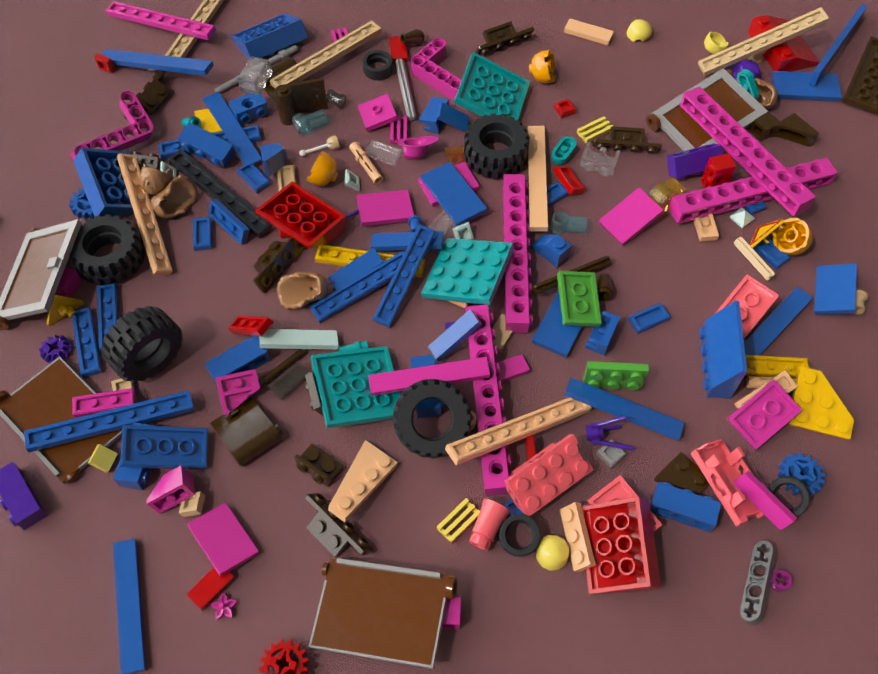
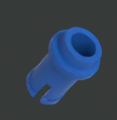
[408,215,422,232]

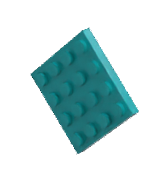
[453,52,530,120]
[421,238,514,305]
[311,346,401,429]

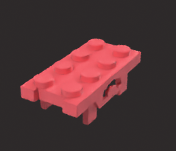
[504,434,593,517]
[691,439,766,527]

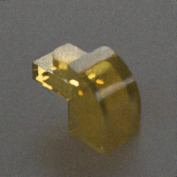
[648,177,685,212]

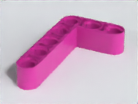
[411,38,461,101]
[74,90,154,159]

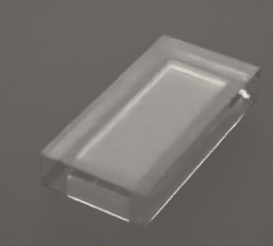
[365,140,403,166]

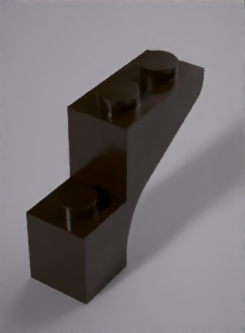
[749,112,819,147]

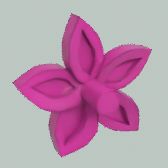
[211,592,237,620]

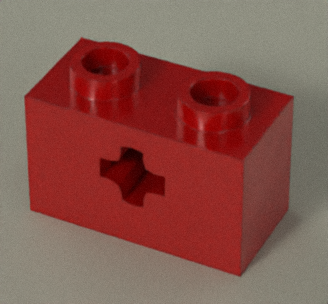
[701,153,736,189]

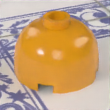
[529,49,556,83]
[306,151,338,186]
[773,218,813,255]

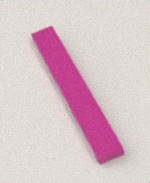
[106,1,216,40]

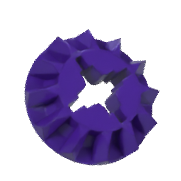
[39,334,71,363]

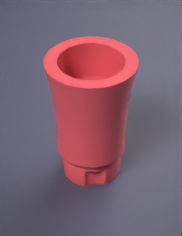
[469,499,510,551]

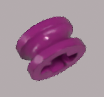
[770,570,792,592]

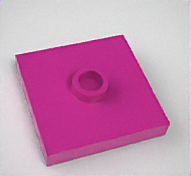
[358,93,398,132]

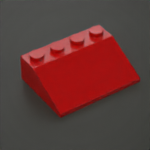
[748,15,820,72]
[255,181,346,249]
[582,496,661,594]

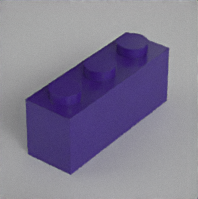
[667,143,723,180]
[0,461,48,531]

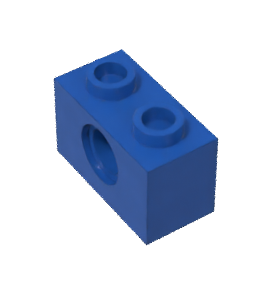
[228,90,269,126]

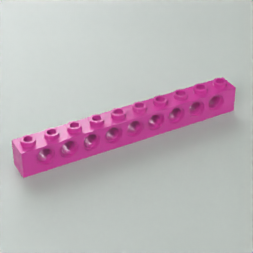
[680,86,816,217]
[668,158,838,224]
[503,174,533,333]
[465,305,512,496]

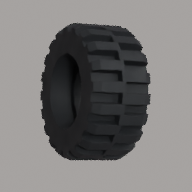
[464,113,530,179]
[69,214,145,285]
[102,306,183,382]
[393,379,472,459]

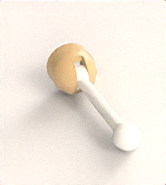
[299,135,340,157]

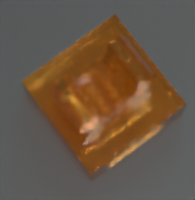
[444,146,463,164]

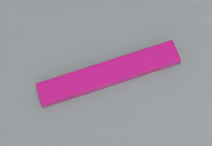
[368,357,490,396]

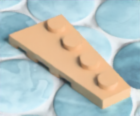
[328,440,398,522]

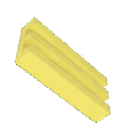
[577,116,613,144]
[437,498,480,543]

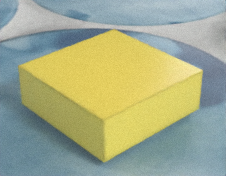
[88,444,118,473]

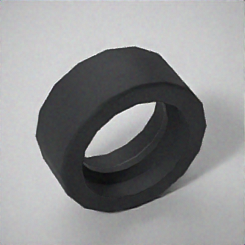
[362,50,393,80]
[768,476,810,517]
[499,514,540,557]

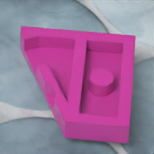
[215,369,260,416]

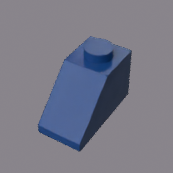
[260,142,287,177]
[530,235,572,268]

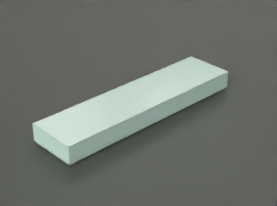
[259,329,338,350]

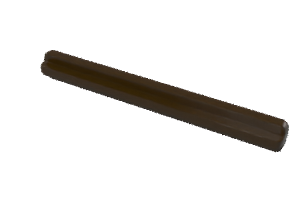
[532,256,611,295]

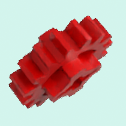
[258,639,310,674]

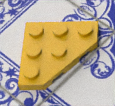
[787,366,854,440]

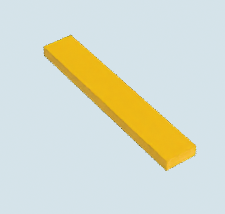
[315,244,425,278]

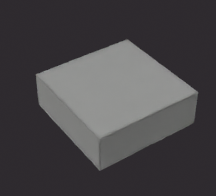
[596,439,626,468]

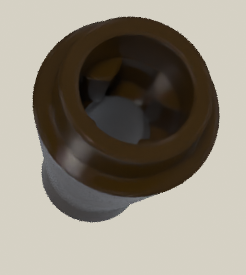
[400,29,424,45]
[597,273,613,301]

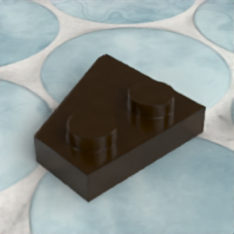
[654,452,710,495]

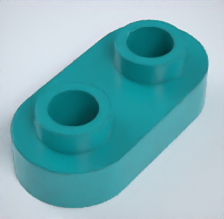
[737,69,759,99]
[551,136,577,165]

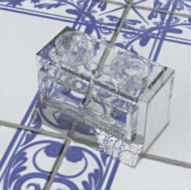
[580,142,621,176]

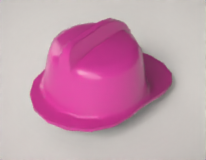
[398,136,439,159]

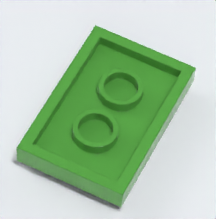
[557,271,602,327]
[582,361,649,391]

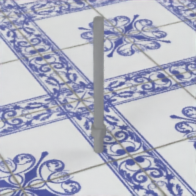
[214,45,298,93]

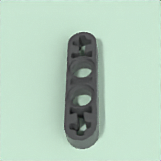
[740,541,776,625]

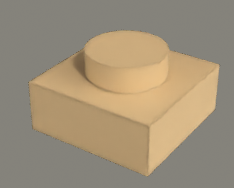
[179,491,206,517]

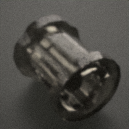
[326,89,346,109]

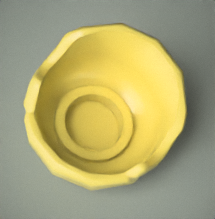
[626,19,652,42]
[704,32,729,54]
[536,535,569,571]

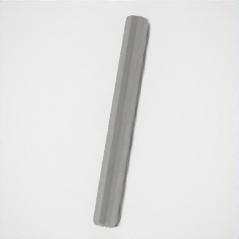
[395,59,416,121]

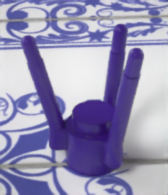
[586,416,635,451]

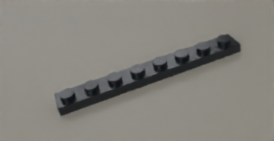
[168,149,273,238]

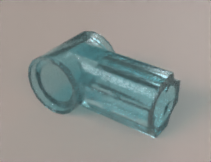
[292,110,328,136]
[550,211,587,235]

